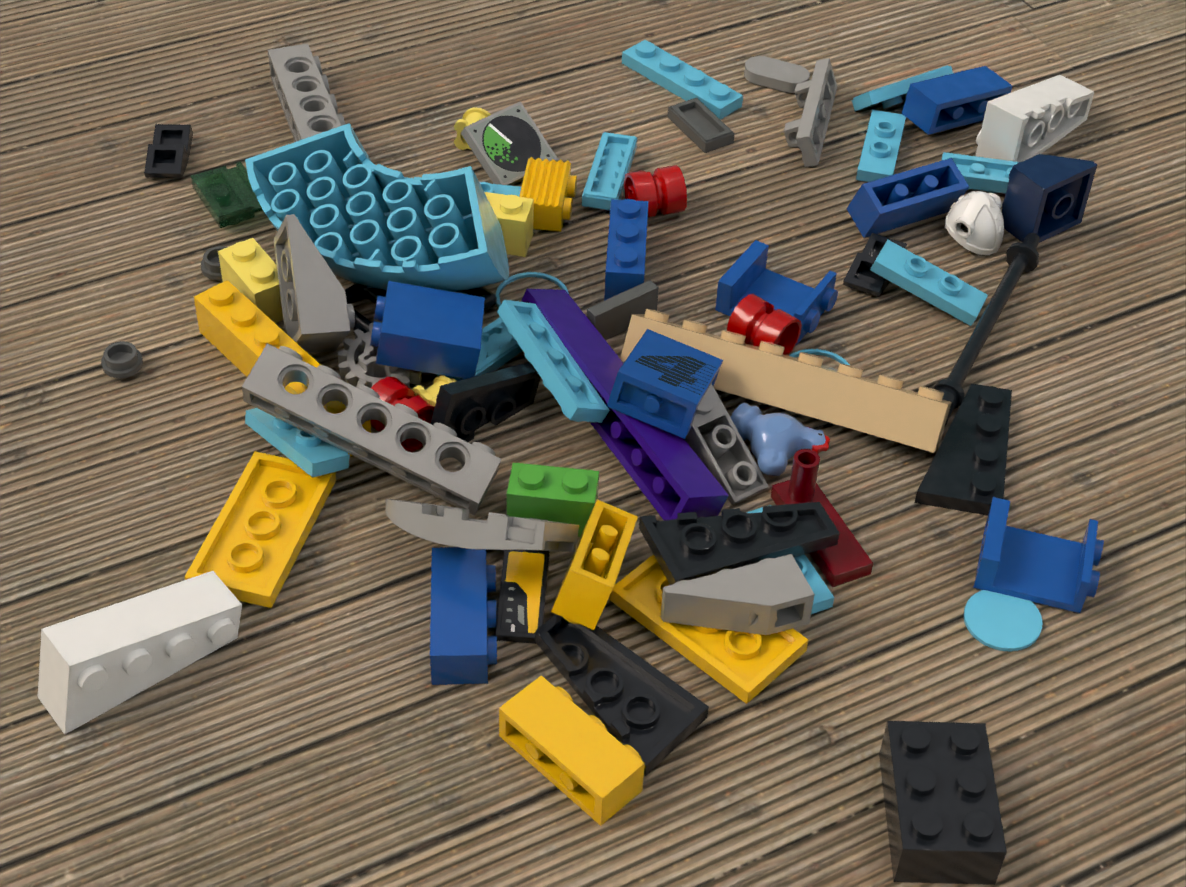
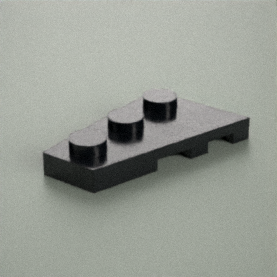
[430,362,541,442]

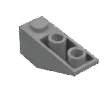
[685,383,769,505]
[660,554,815,635]

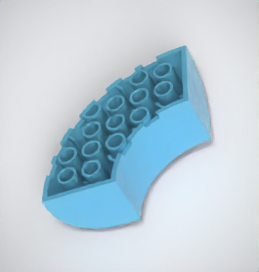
[245,123,509,292]

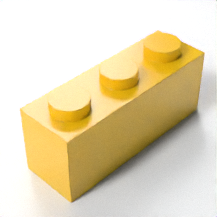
[551,499,638,630]
[499,675,645,826]

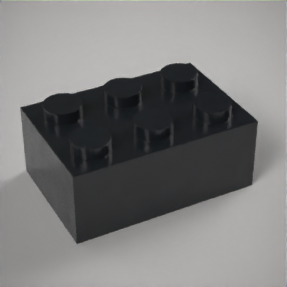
[879,721,1007,885]

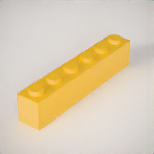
[194,280,371,456]

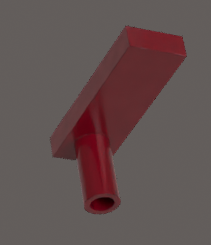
[771,449,873,588]

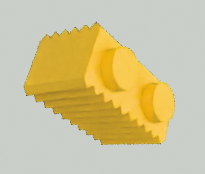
[519,157,577,232]

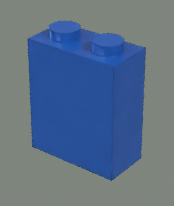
[370,281,485,379]

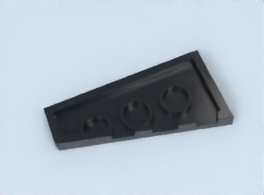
[639,502,840,585]
[535,614,709,777]

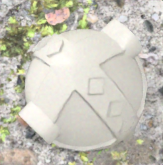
[945,191,1004,255]

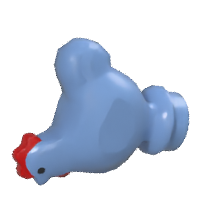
[731,403,830,476]

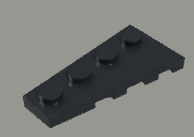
[914,383,1012,516]

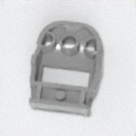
[385,499,579,552]

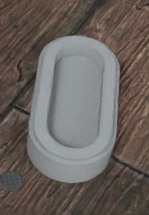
[744,56,810,93]

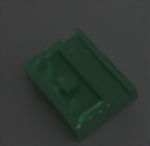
[191,161,265,228]

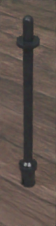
[932,232,1040,427]

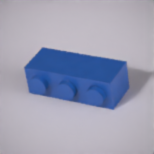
[902,66,1013,135]
[846,158,969,238]
[604,199,648,301]
[430,547,497,685]

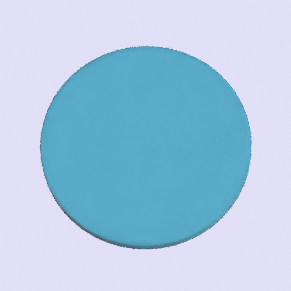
[964,590,1043,651]

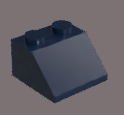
[1002,154,1097,243]

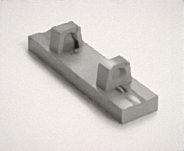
[784,58,838,167]

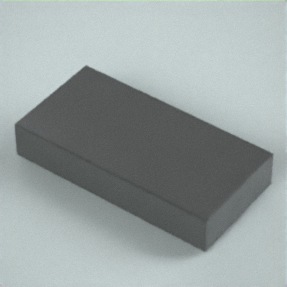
[667,98,735,153]
[587,280,659,340]

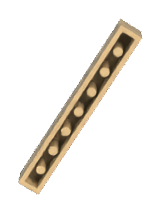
[620,309,951,453]

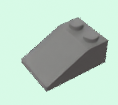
[273,214,355,353]

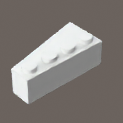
[976,75,1094,162]
[38,571,242,734]

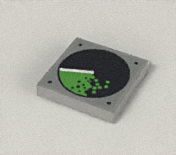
[461,101,559,186]

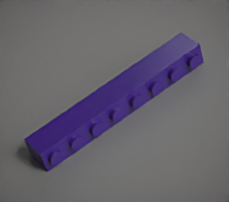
[521,288,729,520]

